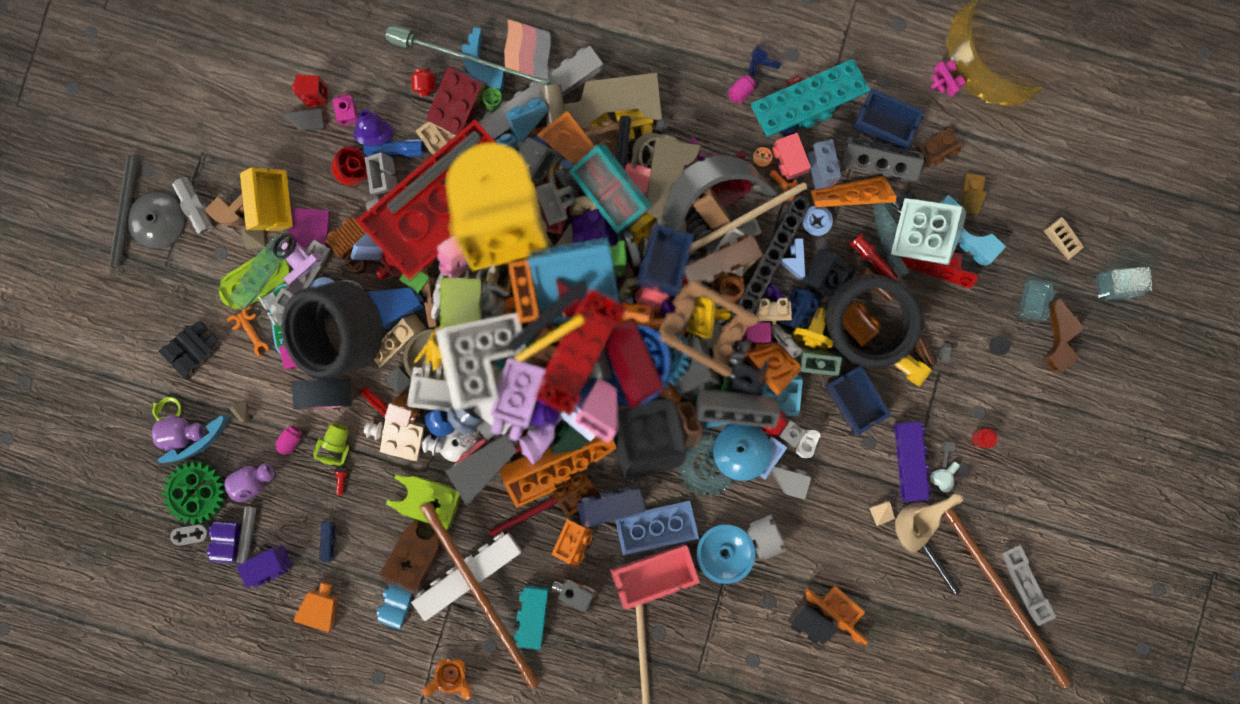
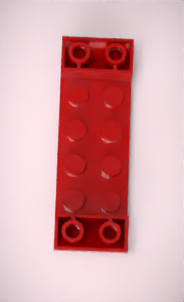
[535,289,627,416]

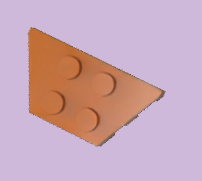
[738,343,801,395]

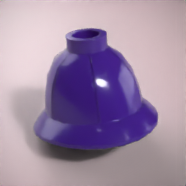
[353,110,393,146]

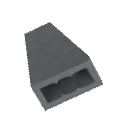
[445,433,518,505]

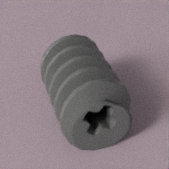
[685,206,715,249]

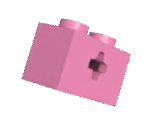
[438,237,471,278]

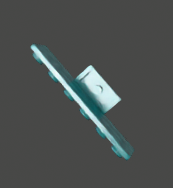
[751,59,870,137]

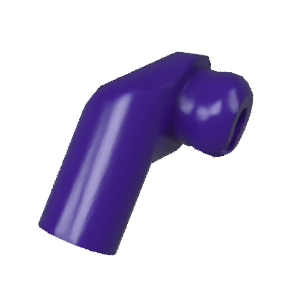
[764,284,784,302]

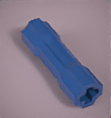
[364,139,424,157]

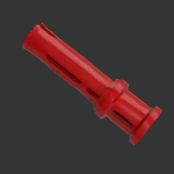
[849,233,899,280]

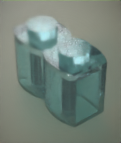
[1017,279,1055,323]

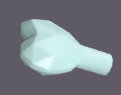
[930,462,960,492]

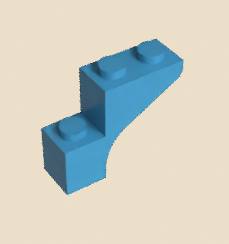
[495,98,548,153]

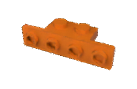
[805,585,868,646]

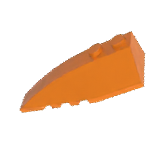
[499,435,616,508]

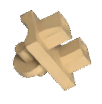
[756,298,792,325]

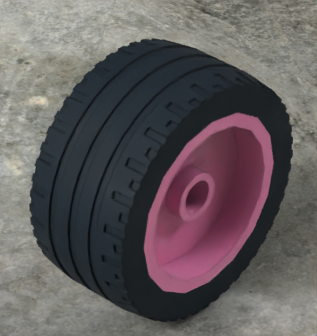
[292,378,352,410]

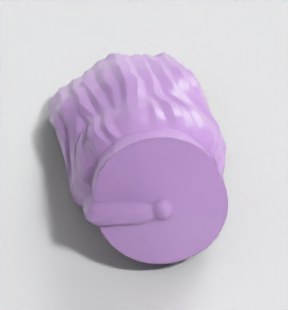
[519,414,563,464]

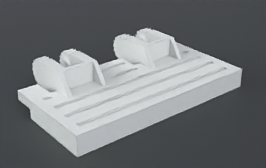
[407,360,477,412]

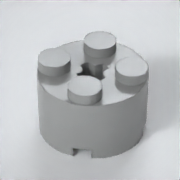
[747,515,787,560]

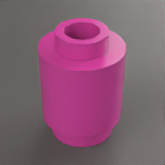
[728,75,756,104]
[275,425,303,455]

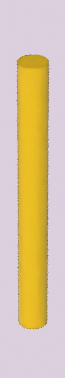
[516,315,585,362]

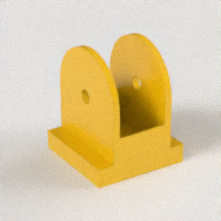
[447,144,549,271]

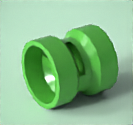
[483,88,503,111]

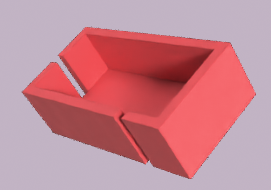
[610,544,699,609]

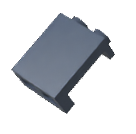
[806,140,841,190]

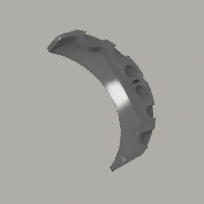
[662,155,776,236]

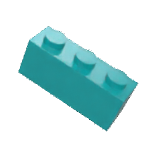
[514,585,549,650]

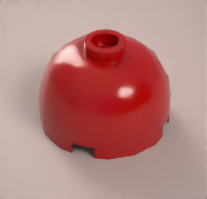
[331,146,368,186]

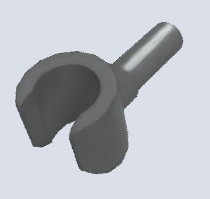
[942,441,956,468]

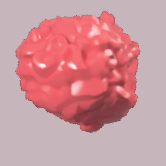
[634,287,670,313]

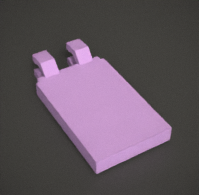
[490,358,545,441]

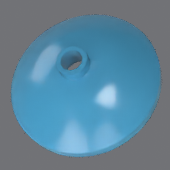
[713,424,772,481]
[697,524,755,584]

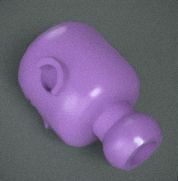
[152,415,204,451]
[225,464,275,502]

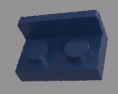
[778,288,821,330]

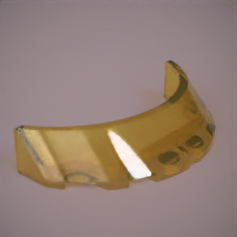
[946,0,1043,107]

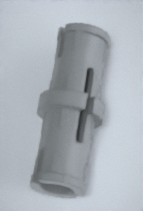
[771,324,802,358]

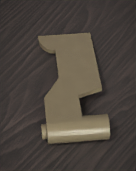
[542,73,662,129]
[639,138,700,258]

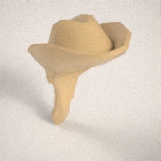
[895,494,963,553]

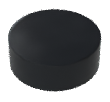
[989,336,1010,355]

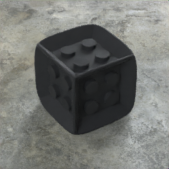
[614,399,686,477]

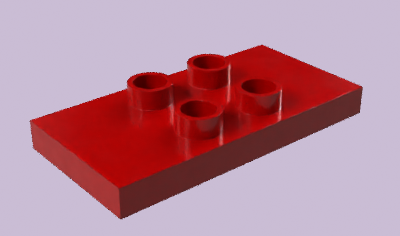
[356,119,497,282]

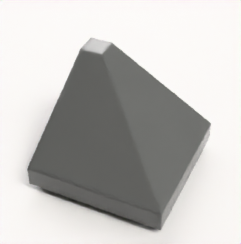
[385,367,411,394]

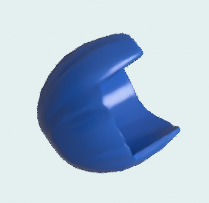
[425,410,455,436]

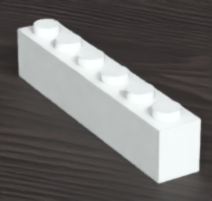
[411,532,522,622]

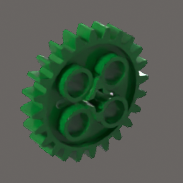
[161,461,227,525]

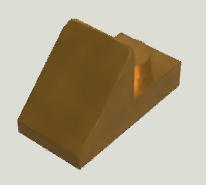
[960,173,987,215]

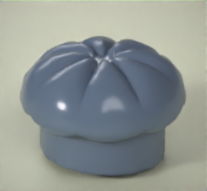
[448,406,482,434]

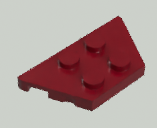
[711,150,751,209]

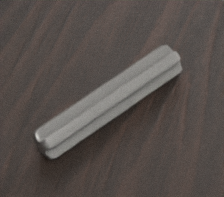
[236,506,256,563]

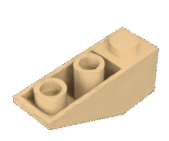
[373,314,426,368]

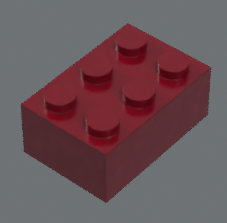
[426,66,488,135]

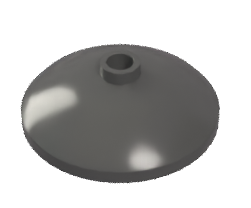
[127,192,186,249]

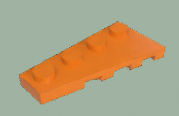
[537,111,595,165]

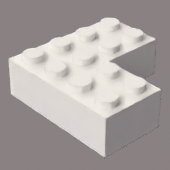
[436,313,526,409]

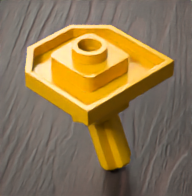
[685,296,731,339]
[791,307,833,350]

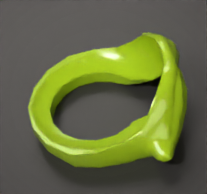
[152,397,182,421]

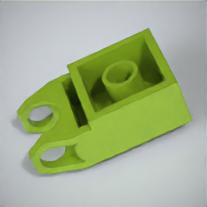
[386,474,461,529]

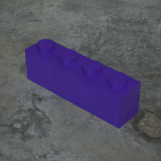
[894,422,931,502]

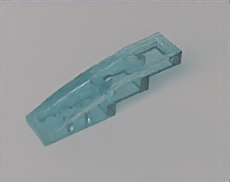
[873,203,909,278]
[229,234,285,311]

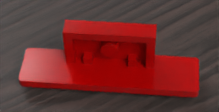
[899,252,978,289]

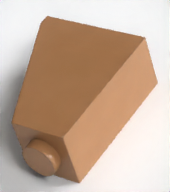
[693,187,731,231]

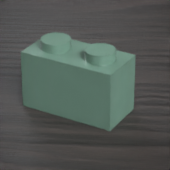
[797,347,842,376]

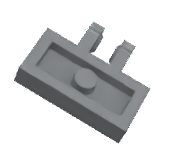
[535,181,577,225]

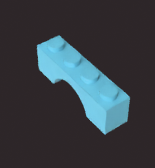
[940,195,1006,266]

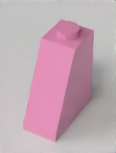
[574,379,617,442]

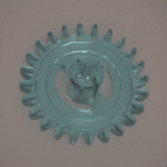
[676,434,733,498]

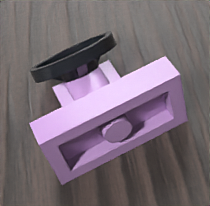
[273,233,323,285]

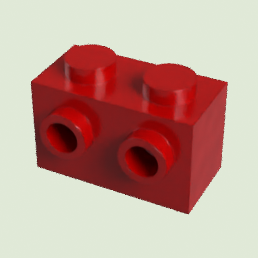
[292,74,328,107]

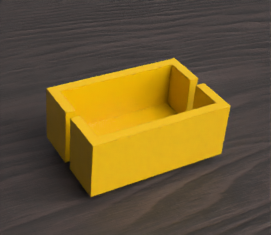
[240,167,293,231]

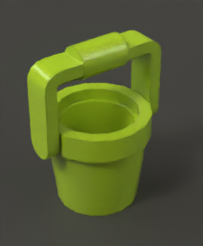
[313,423,349,466]

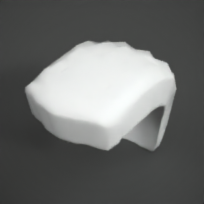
[796,430,821,458]

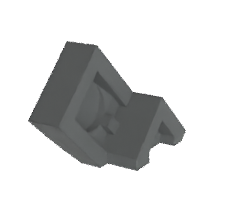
[284,109,324,131]

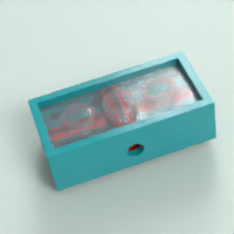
[569,145,653,233]

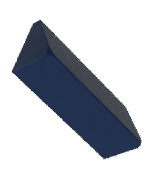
[319,521,336,563]

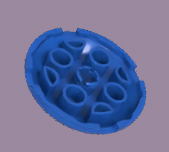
[603,326,671,405]

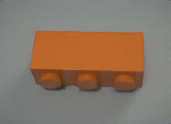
[509,260,541,324]

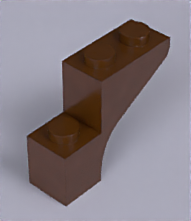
[1042,298,1084,373]

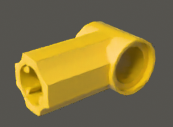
[895,355,932,387]

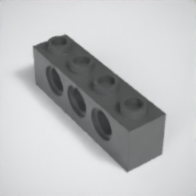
[842,137,924,181]

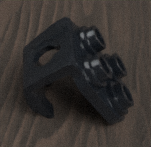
[728,339,768,393]

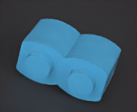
[376,584,414,629]

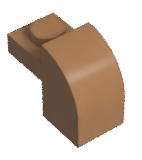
[205,194,245,227]

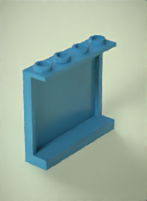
[528,238,620,324]

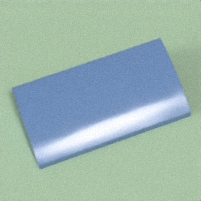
[615,501,699,557]

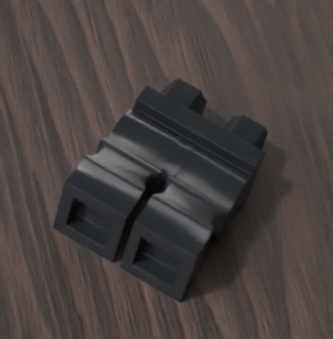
[158,321,221,379]

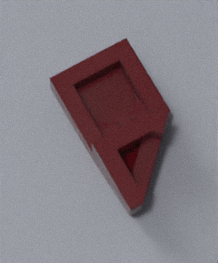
[556,278,581,318]

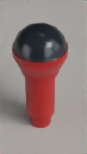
[335,466,349,495]

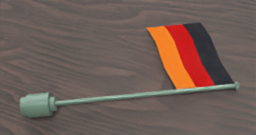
[385,19,552,85]

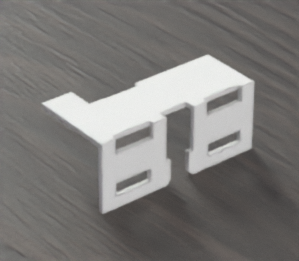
[258,292,283,326]

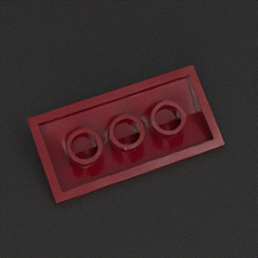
[604,319,664,408]

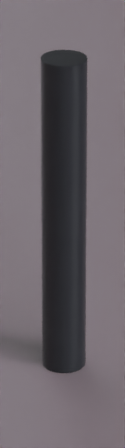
[922,542,960,595]

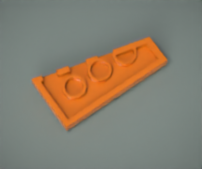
[810,176,896,207]

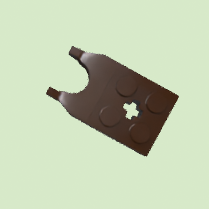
[379,519,441,596]

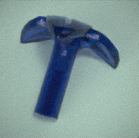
[749,45,781,77]

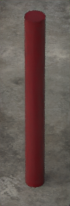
[489,497,557,538]

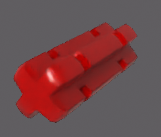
[360,387,388,417]

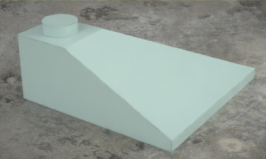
[891,198,967,265]

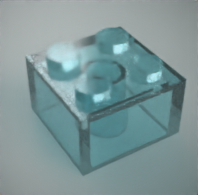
[1096,267,1153,300]

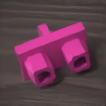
[931,60,966,98]

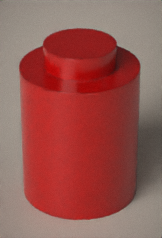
[972,429,998,448]

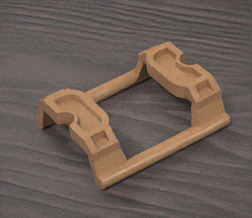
[659,279,759,377]

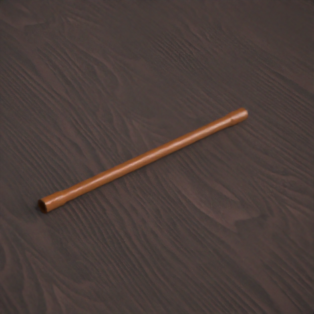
[419,501,540,689]
[943,507,1072,688]

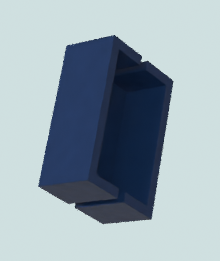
[852,88,924,149]
[636,224,694,296]
[824,365,892,435]
[577,486,645,527]

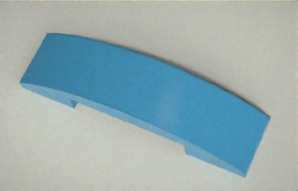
[157,415,230,463]

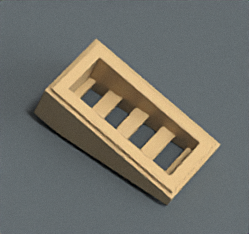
[1044,217,1083,260]

